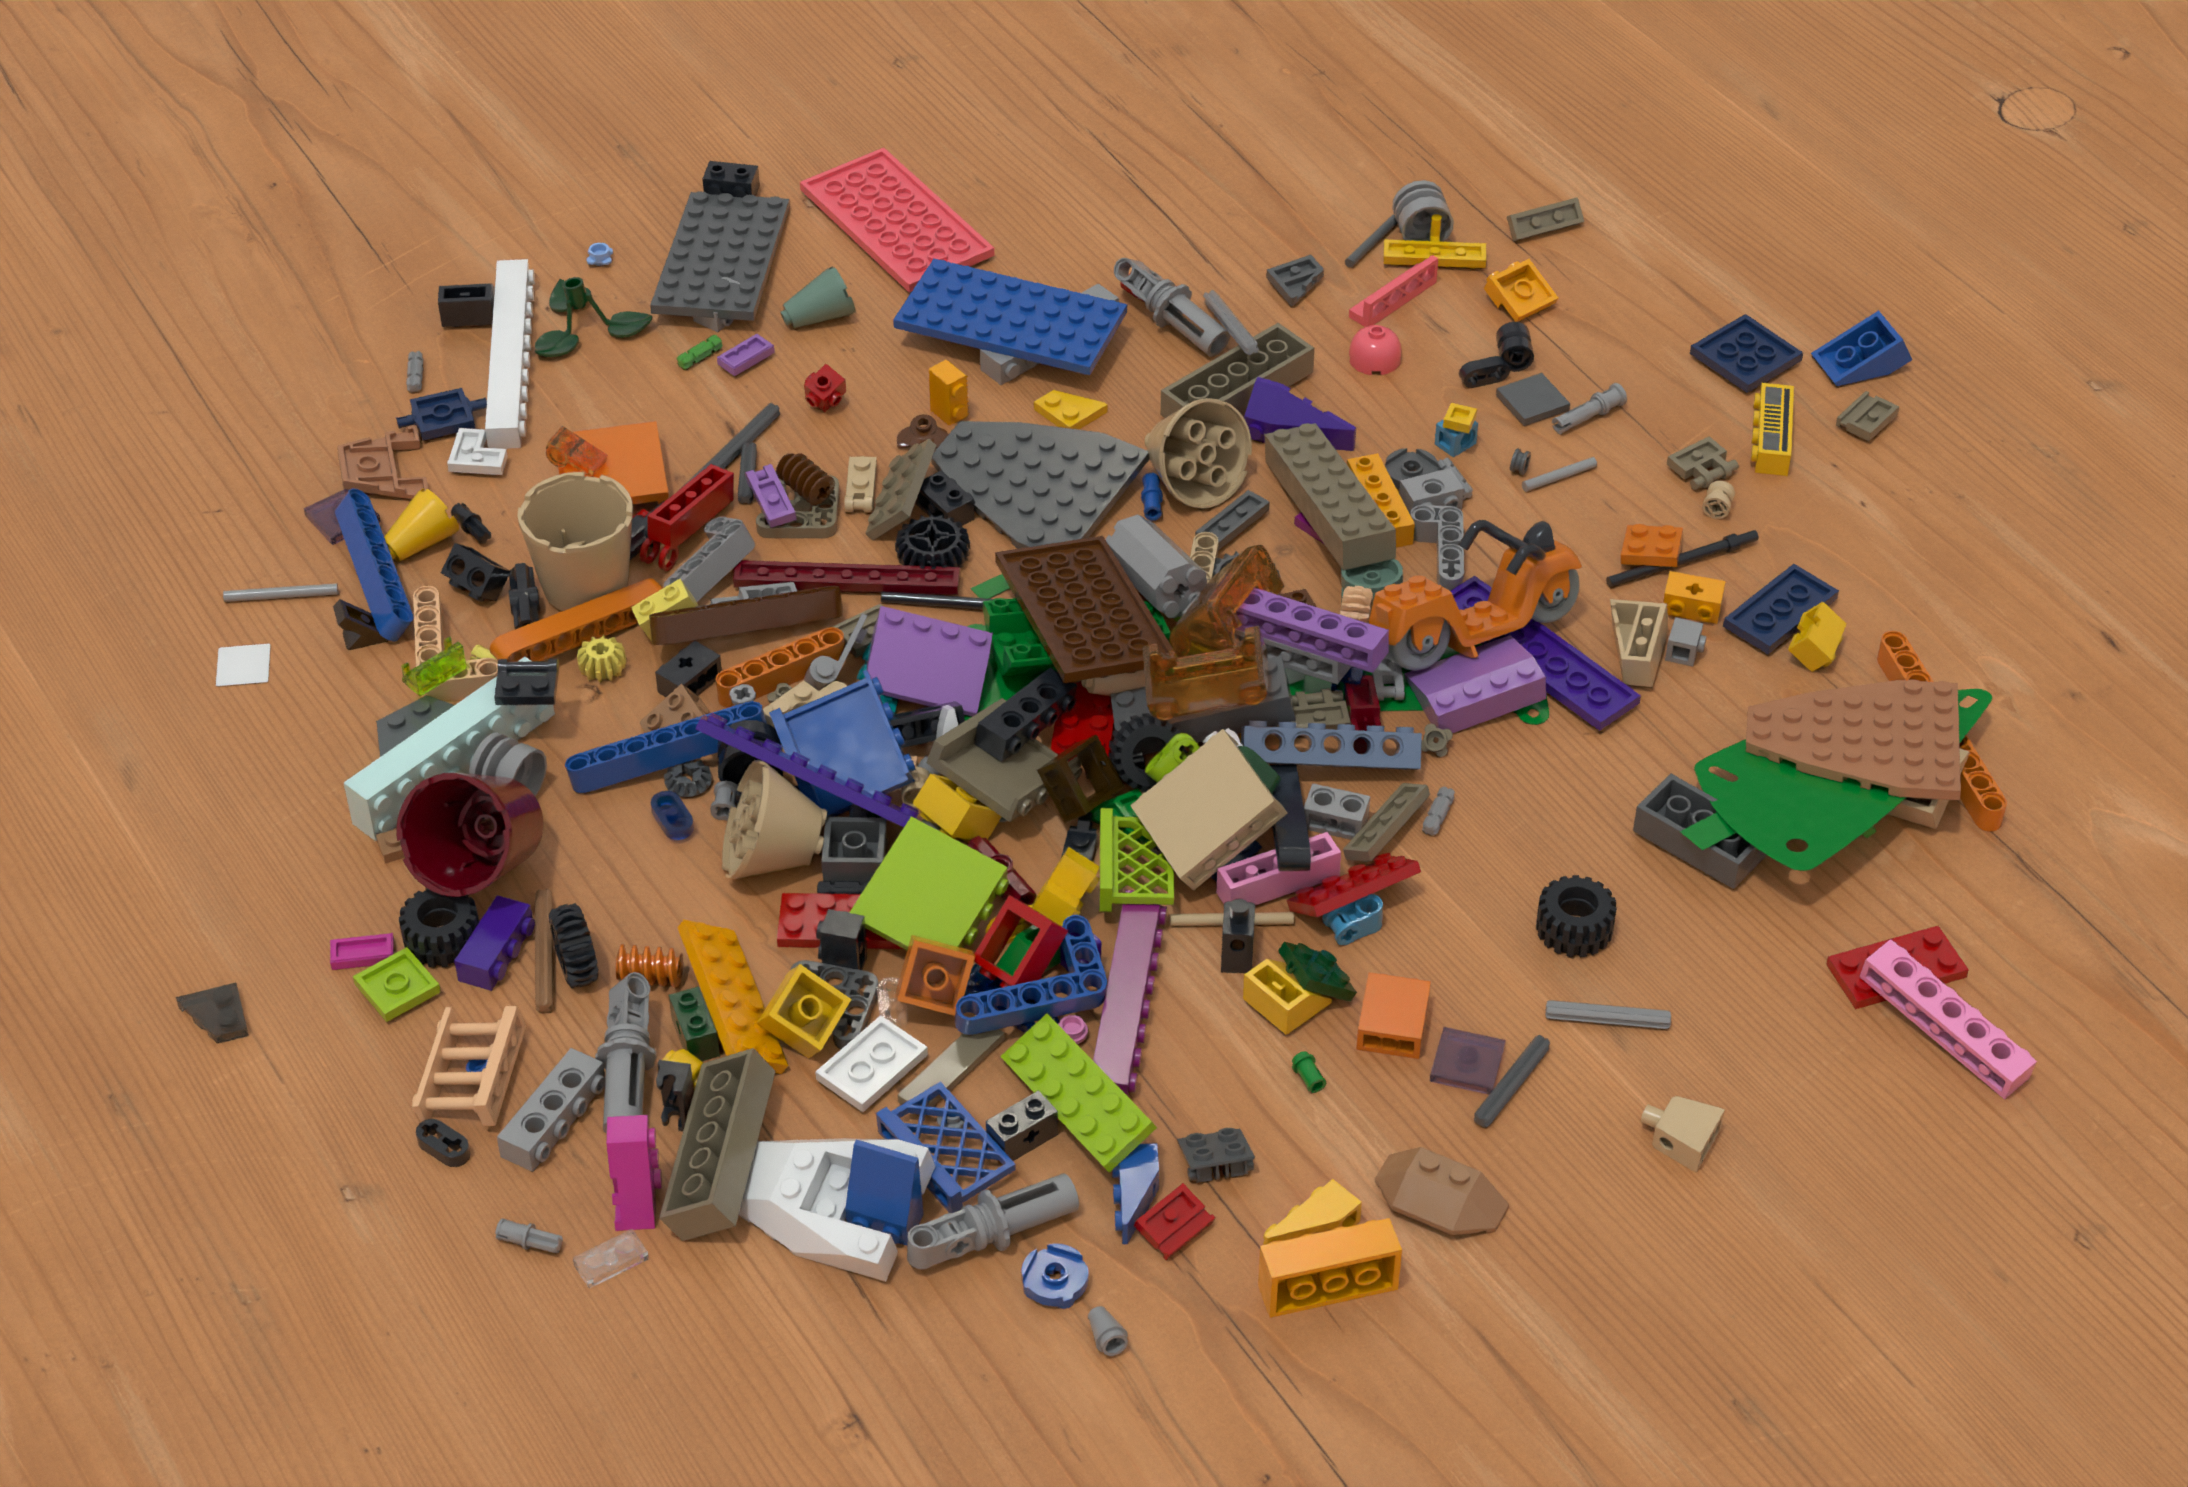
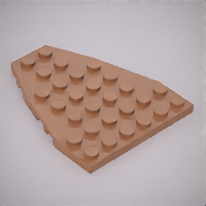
[1746,680,1961,800]

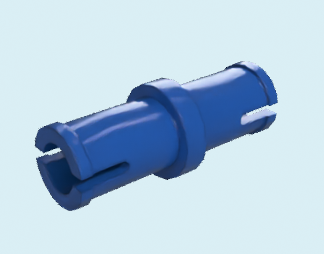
[1141,473,1163,520]

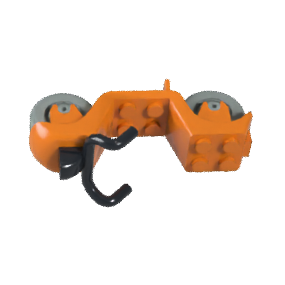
[1368,520,1582,671]

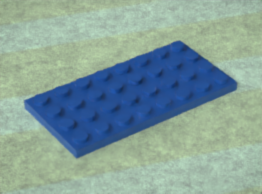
[893,259,1127,375]

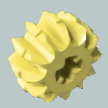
[577,635,626,683]

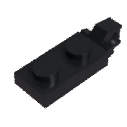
[1061,812,1097,862]

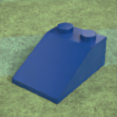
[1811,310,1912,386]
[845,1139,924,1246]

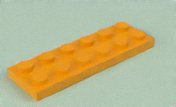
[677,919,788,1074]

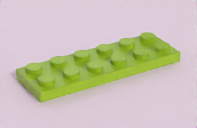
[1000,1013,1157,1172]

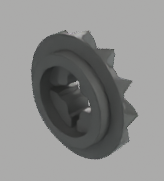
[664,760,712,797]

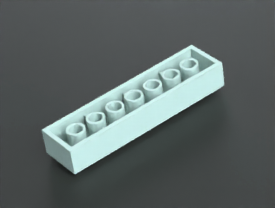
[344,657,555,841]

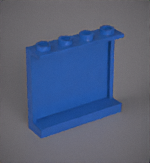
[769,670,916,817]

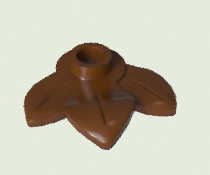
[897,414,949,449]

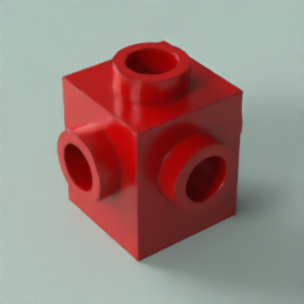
[804,364,846,413]

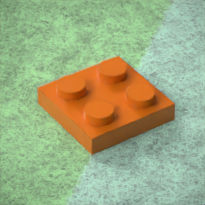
[1621,524,1683,567]

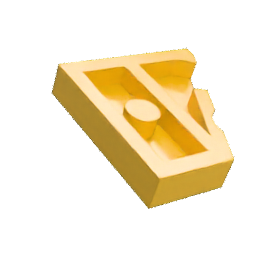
[1034,390,1108,430]

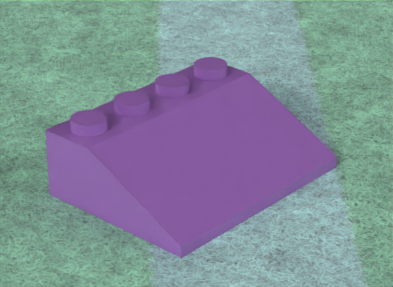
[865,606,993,717]
[1404,635,1546,733]

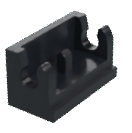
[656,1060,694,1131]

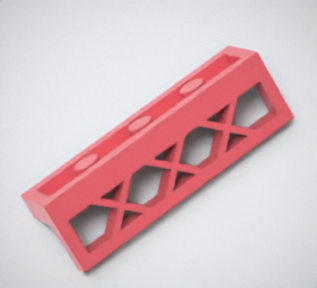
[1349,255,1438,327]

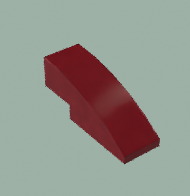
[1344,675,1382,754]

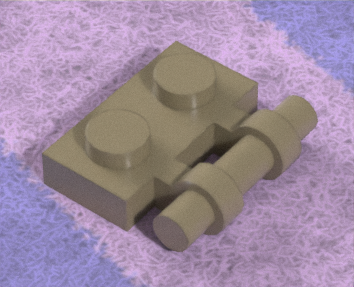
[1667,436,1739,490]
[1291,688,1351,736]

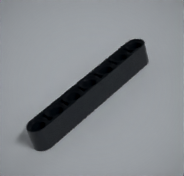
[1269,764,1311,871]

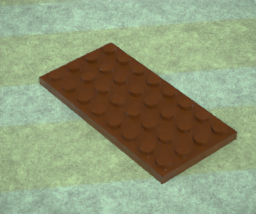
[995,536,1177,683]

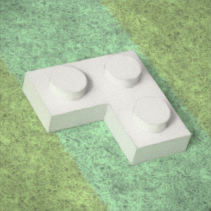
[447,428,508,475]

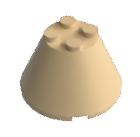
[1145,398,1252,508]
[722,760,827,879]

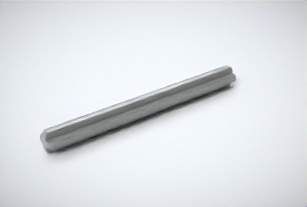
[1203,290,1259,355]

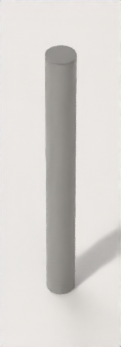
[223,583,339,602]

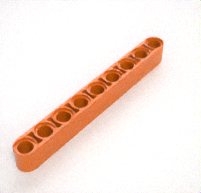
[1877,631,2007,832]

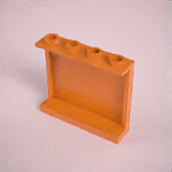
[555,421,669,505]

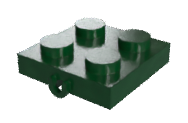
[1278,941,1357,1002]

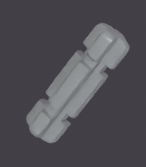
[406,351,423,393]
[1438,458,1473,500]
[1422,786,1455,836]

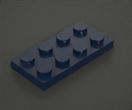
[1723,564,1839,654]

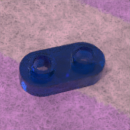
[650,791,694,840]

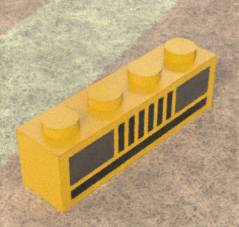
[1750,383,1794,476]

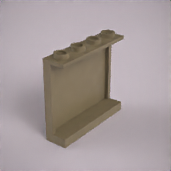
[926,698,1083,822]

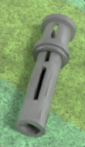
[1552,383,1627,434]

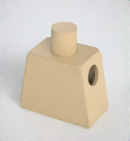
[1641,1096,1725,1172]

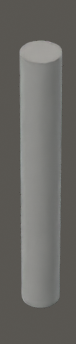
[1522,457,1597,492]

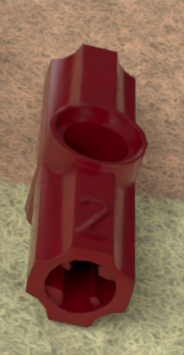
[967,836,1037,905]

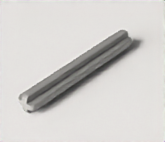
[1545,1000,1671,1029]

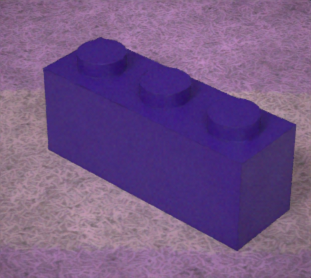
[454,895,535,991]

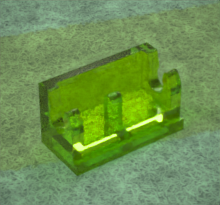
[401,636,467,697]

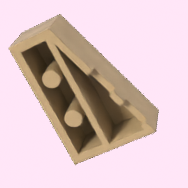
[1610,599,1669,687]

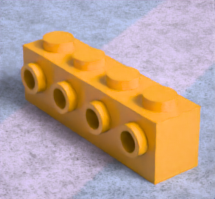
[1347,453,1415,548]

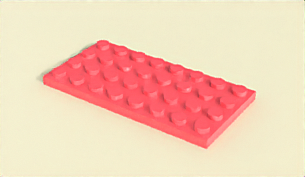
[800,147,995,293]

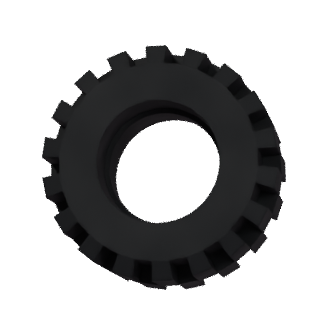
[1108,713,1188,792]
[1536,875,1617,957]
[399,888,479,968]

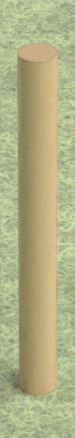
[1170,912,1294,926]

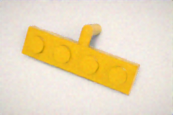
[1383,214,1486,268]

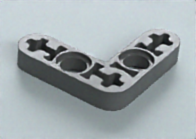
[791,960,879,1049]

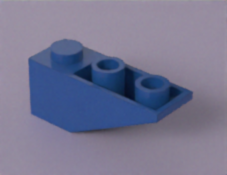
[1112,1143,1159,1244]

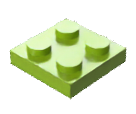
[353,947,441,1022]

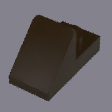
[333,599,388,650]

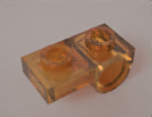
[546,426,608,477]

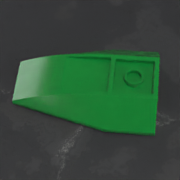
[983,598,1171,676]

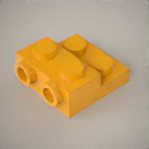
[1483,259,1559,322]

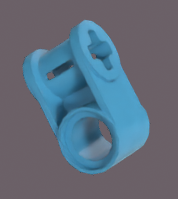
[1322,894,1383,945]

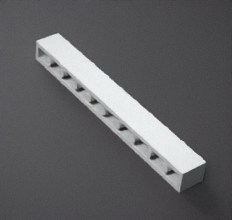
[485,259,535,449]

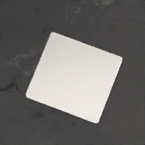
[216,644,270,686]

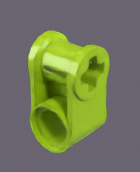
[1145,733,1199,783]

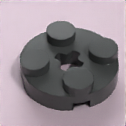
[1385,448,1439,490]

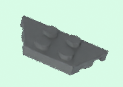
[376,695,454,757]

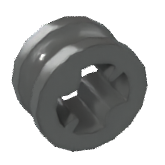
[1510,448,1531,475]

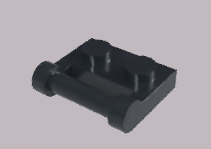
[494,658,559,705]

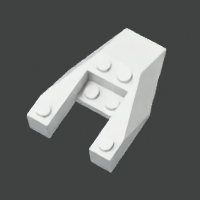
[739,1138,935,1282]

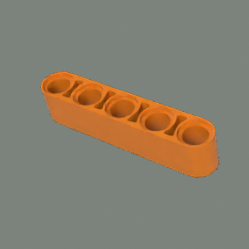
[716,627,845,708]

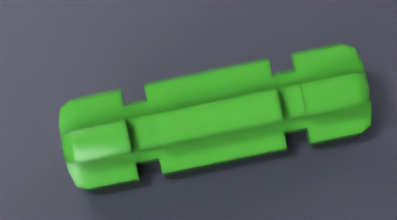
[677,335,723,370]

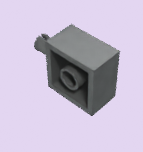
[822,804,888,885]

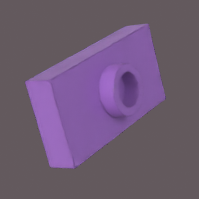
[717,334,775,376]

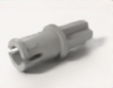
[495,1218,563,1253]

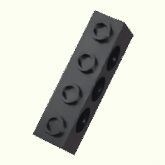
[974,668,1078,762]
[890,701,965,748]

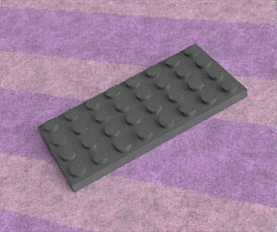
[650,191,790,321]

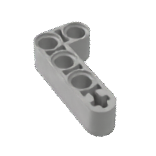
[1410,505,1464,591]
[664,517,756,602]

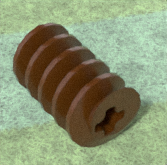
[776,453,835,506]

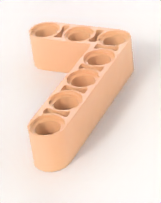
[413,586,498,702]

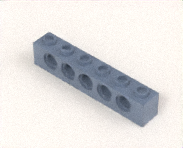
[1241,721,1422,770]

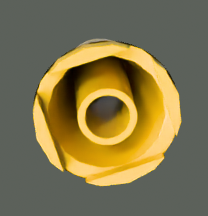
[384,488,459,562]

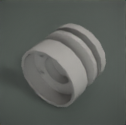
[1392,180,1454,242]
[468,732,547,796]

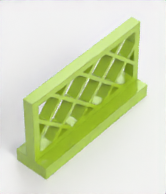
[1099,808,1174,912]

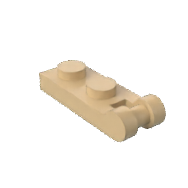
[845,456,877,513]

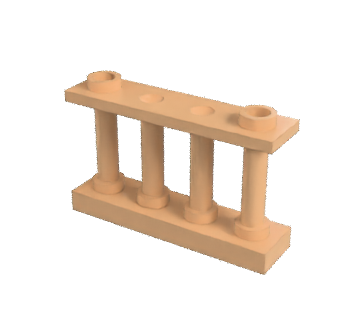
[412,1006,526,1126]

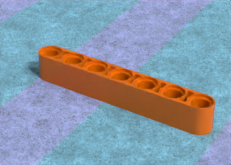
[490,578,663,662]

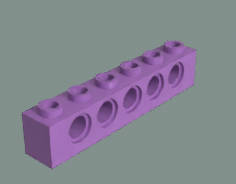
[1216,581,1389,673]

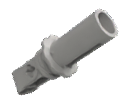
[1114,258,1230,357]
[595,972,657,1134]
[907,1173,1079,1269]

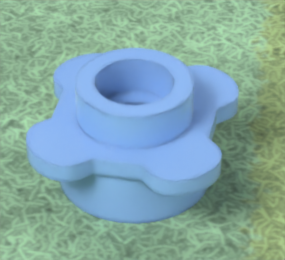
[586,243,613,266]

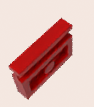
[1134,1183,1216,1260]

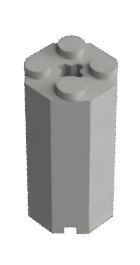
[1105,514,1208,618]

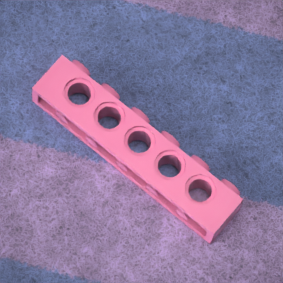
[1859,939,2037,1099]

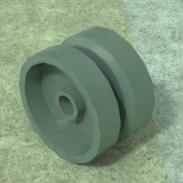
[1341,559,1403,604]

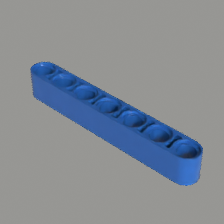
[335,488,414,641]
[565,701,767,793]

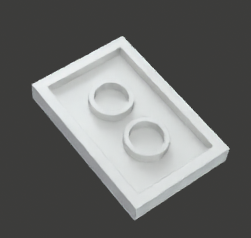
[815,1015,928,1112]

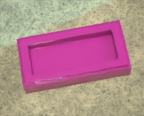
[330,933,394,970]

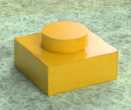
[1443,403,1477,434]

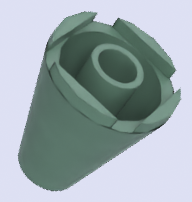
[780,266,856,328]

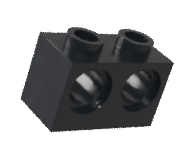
[440,543,511,602]

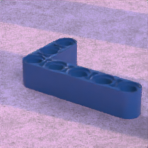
[955,915,1107,1035]

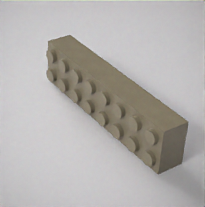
[1265,423,1396,570]

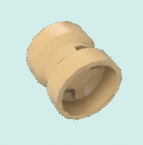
[1702,481,1735,519]
[901,767,930,808]

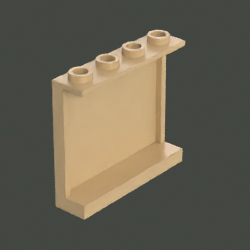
[1130,729,1288,890]

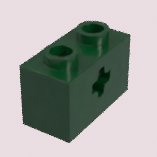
[668,986,720,1061]

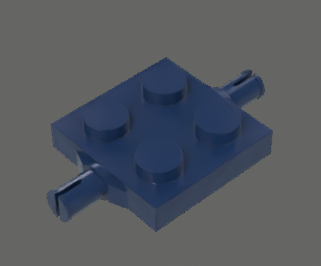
[396,388,487,440]

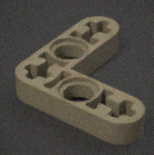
[756,475,840,538]

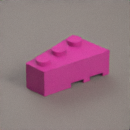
[606,1115,662,1231]

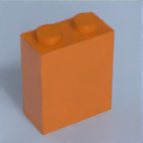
[1356,972,1431,1059]

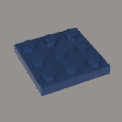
[1690,314,1803,393]

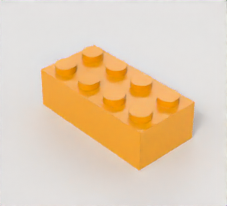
[1258,1218,1402,1318]

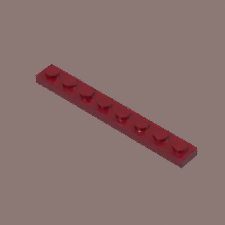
[733,560,960,595]

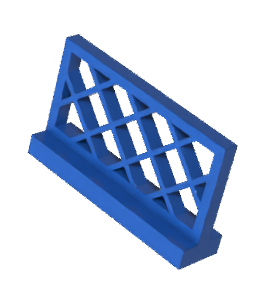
[876,1081,1016,1213]

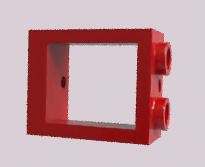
[974,895,1068,987]

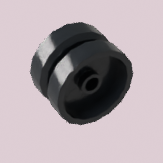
[717,720,783,786]

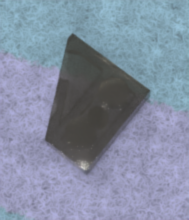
[176,982,249,1044]

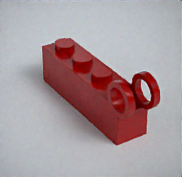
[640,464,734,571]

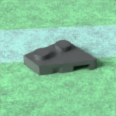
[1266,255,1324,306]

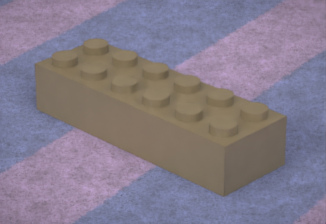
[1160,323,1315,418]
[659,1048,775,1241]

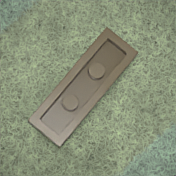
[1507,197,1584,241]

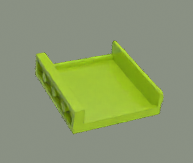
[849,816,1009,950]

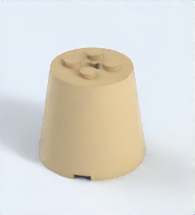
[518,472,633,611]

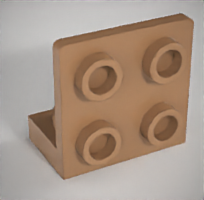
[640,684,711,733]

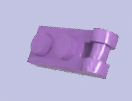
[745,464,797,528]

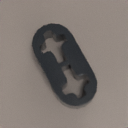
[1459,356,1510,388]
[416,1119,471,1167]

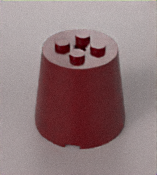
[396,772,544,897]

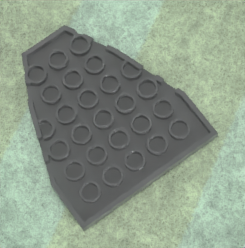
[931,421,1150,549]

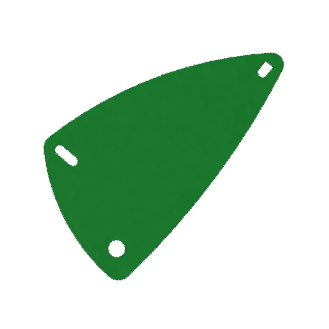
[1694,689,1993,871]

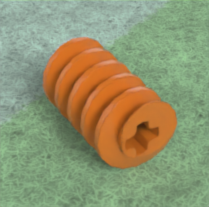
[616,944,683,988]

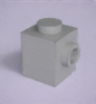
[1665,617,1707,667]

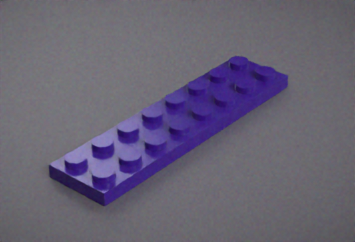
[1451,576,1641,731]
[695,713,922,827]

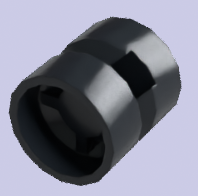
[1496,322,1534,372]

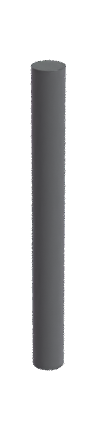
[1345,214,1398,268]

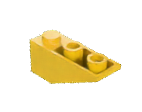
[1263,1179,1362,1245]

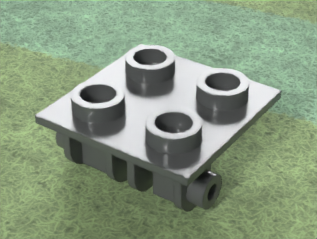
[1177,1128,1255,1183]

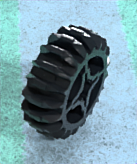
[895,514,970,569]
[548,903,599,988]

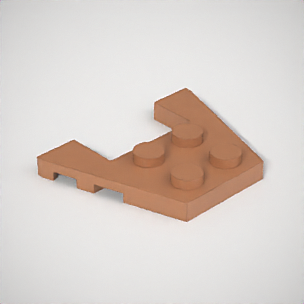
[337,425,429,499]

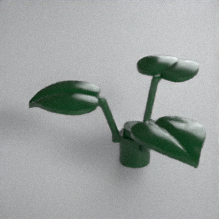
[535,277,653,357]

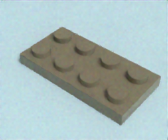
[865,439,936,540]

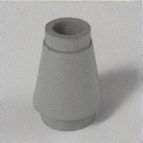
[1088,1306,1128,1356]

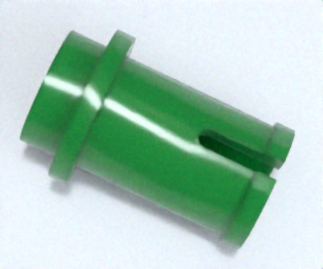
[1292,1051,1327,1093]

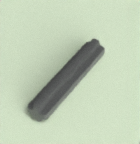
[738,442,757,504]

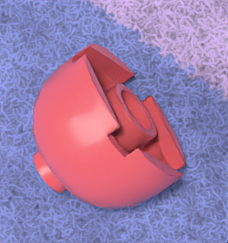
[1349,325,1402,375]

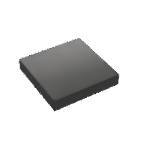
[1496,373,1570,426]

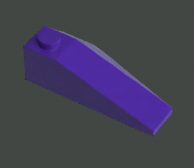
[1244,377,1356,451]

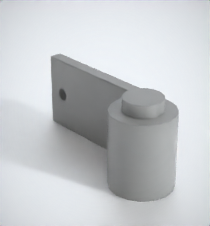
[804,613,868,691]

